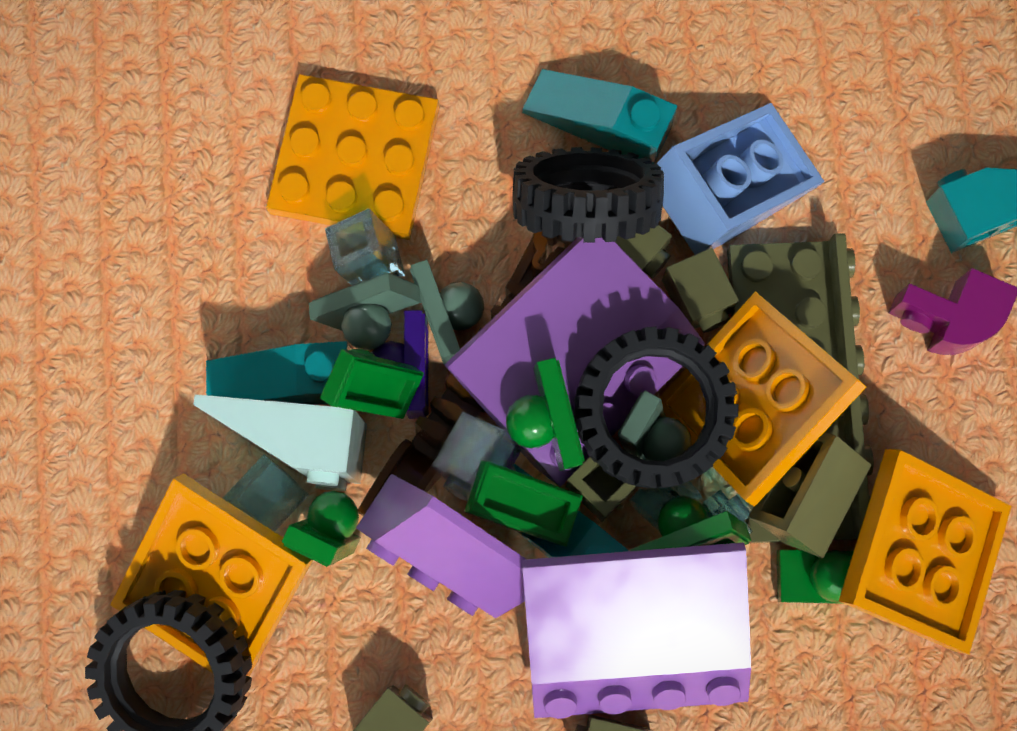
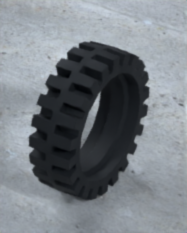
[513,147,664,243]
[574,326,738,488]
[85,590,252,731]

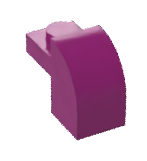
[888,268,1017,355]

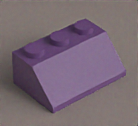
[356,474,526,618]

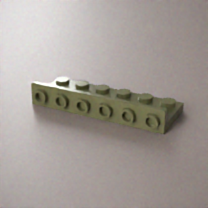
[727,233,874,543]

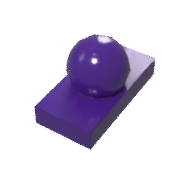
[371,310,429,419]

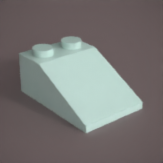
[193,394,367,491]

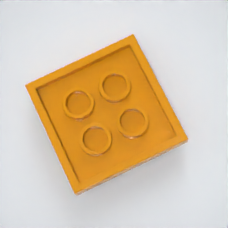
[266,74,440,240]
[659,291,866,507]
[839,449,1012,655]
[110,473,313,676]

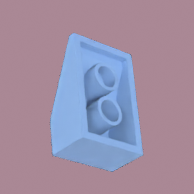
[657,103,825,255]

